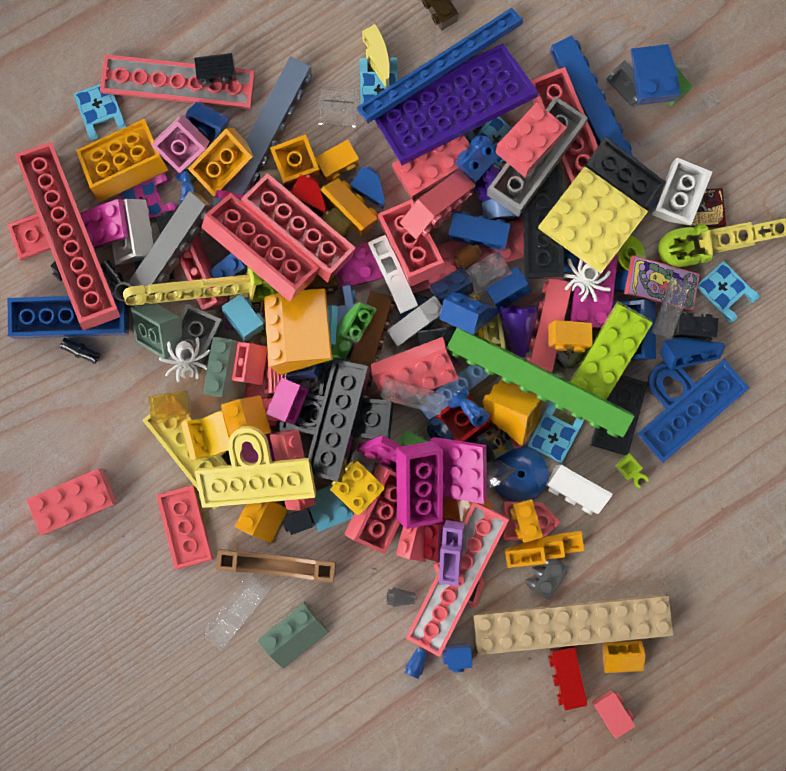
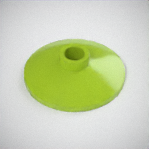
[617,235,646,271]

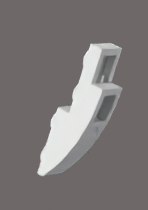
[368,235,418,314]

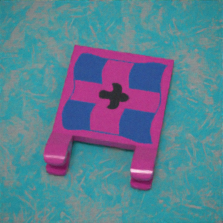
[119,174,178,220]

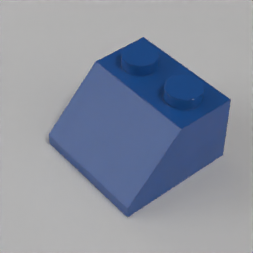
[185,102,230,153]

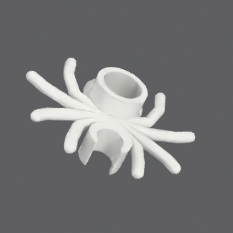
[564,259,611,302]
[159,337,210,382]

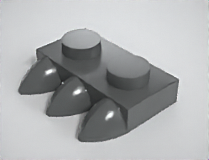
[526,558,569,600]

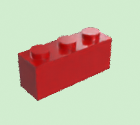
[548,646,588,711]

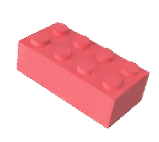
[392,135,470,200]
[400,169,476,239]
[377,199,445,287]
[371,337,459,403]
[344,464,400,554]
[26,469,118,535]

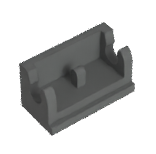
[607,60,637,107]

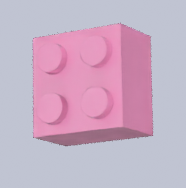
[152,114,210,173]

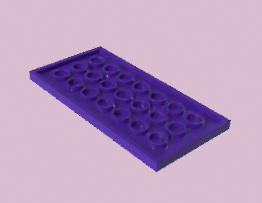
[374,43,539,166]

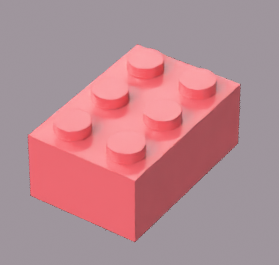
[496,102,567,178]

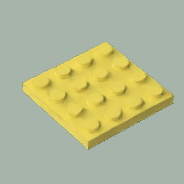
[538,167,648,274]

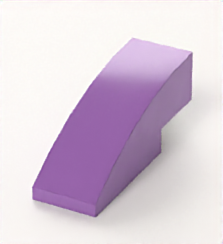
[439,520,465,586]

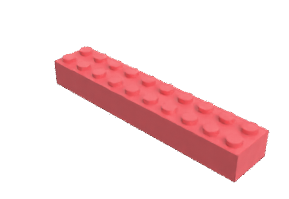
[15,142,120,331]

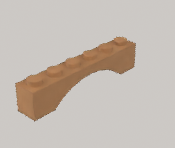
[216,549,336,582]

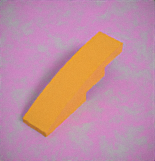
[505,530,584,568]

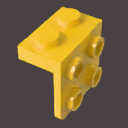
[181,411,230,460]
[330,461,384,515]

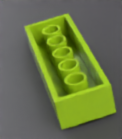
[569,301,652,422]

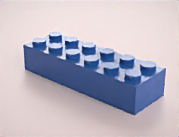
[7,295,129,339]

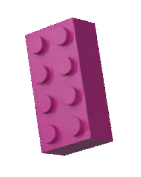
[569,253,618,331]
[396,441,443,529]

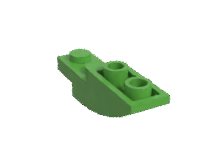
[324,302,377,366]

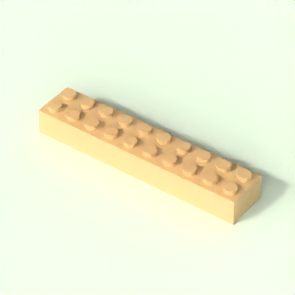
[472,594,673,655]

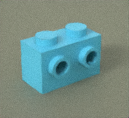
[222,294,264,342]

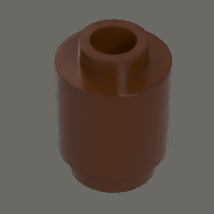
[453,243,483,269]

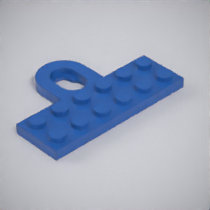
[637,359,749,463]

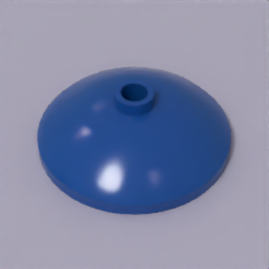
[491,446,548,502]

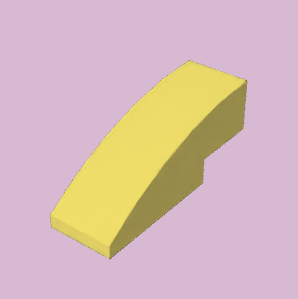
[362,24,389,88]

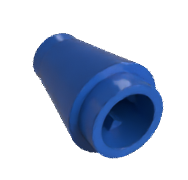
[404,648,427,679]

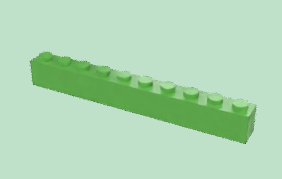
[446,327,634,438]

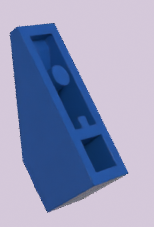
[660,337,725,370]

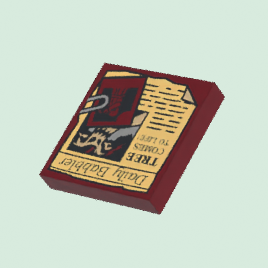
[687,188,726,228]

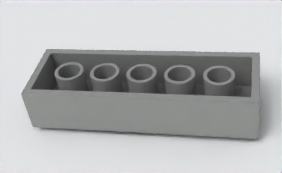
[487,96,588,217]

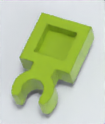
[615,453,649,488]

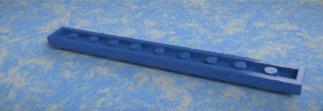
[356,8,523,124]

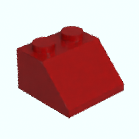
[291,174,328,219]

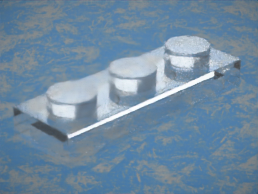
[652,278,691,339]

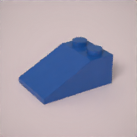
[630,44,680,105]
[439,292,500,335]

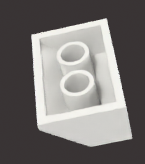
[651,158,712,225]
[112,199,154,265]
[546,465,613,515]

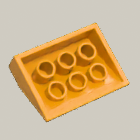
[76,119,168,202]
[264,289,332,375]

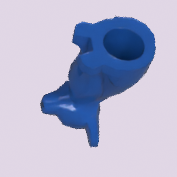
[176,169,197,204]
[448,387,490,427]

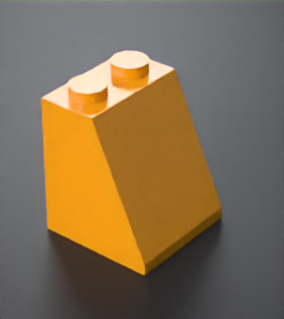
[482,380,543,445]

